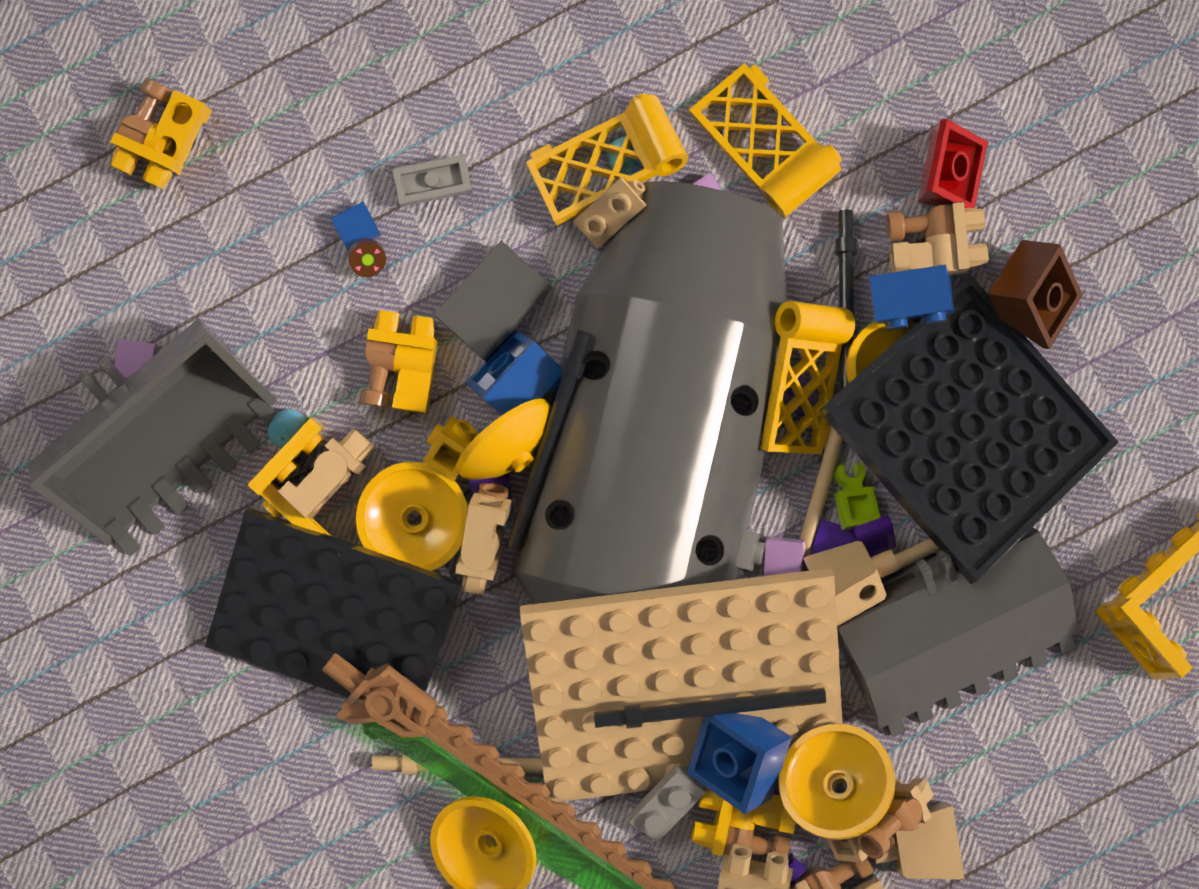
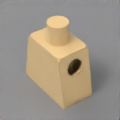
[803,541,900,626]
[874,802,965,879]

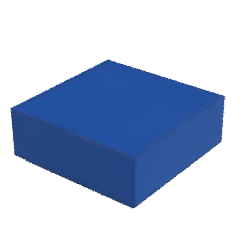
[331,201,382,251]

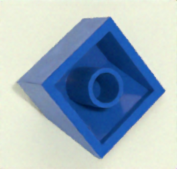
[869,264,954,330]
[465,330,563,416]
[687,713,792,814]

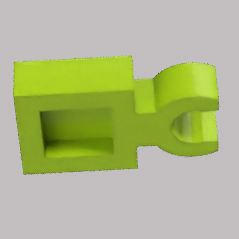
[834,462,881,530]

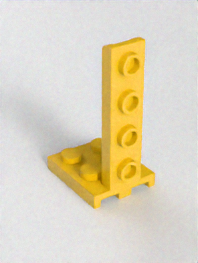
[248,417,332,536]
[1094,512,1199,680]

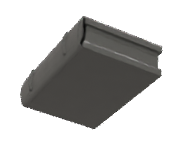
[434,240,552,361]

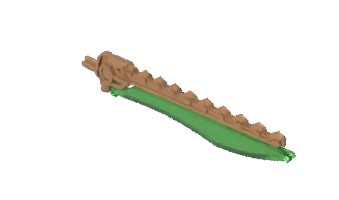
[322,653,677,889]

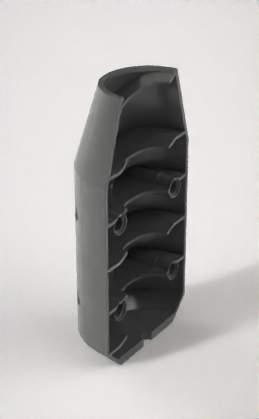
[511,181,787,604]

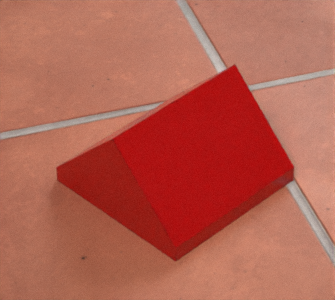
[917,119,988,208]

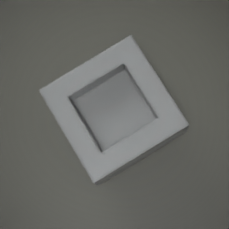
[735,530,765,571]

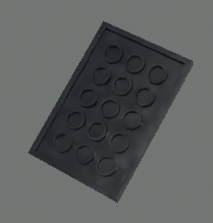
[205,507,462,697]

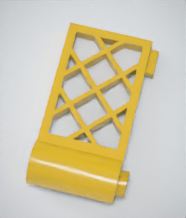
[689,63,842,219]
[526,93,688,226]
[760,301,855,455]

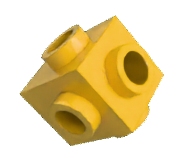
[423,416,479,481]

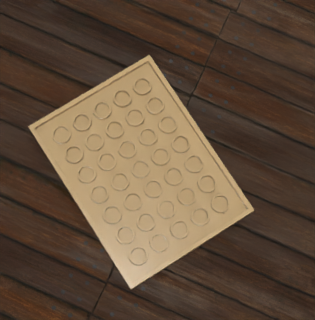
[520,568,842,802]

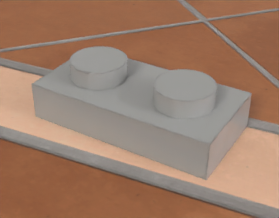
[392,154,473,207]
[629,764,706,842]

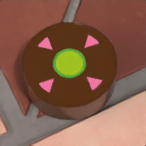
[348,238,386,277]

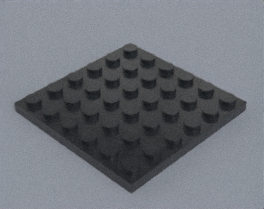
[818,275,1119,584]

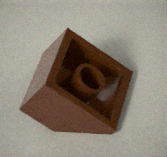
[988,240,1083,349]

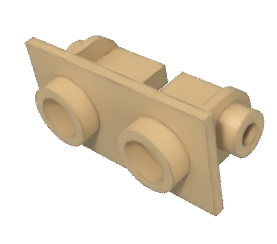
[572,177,646,249]

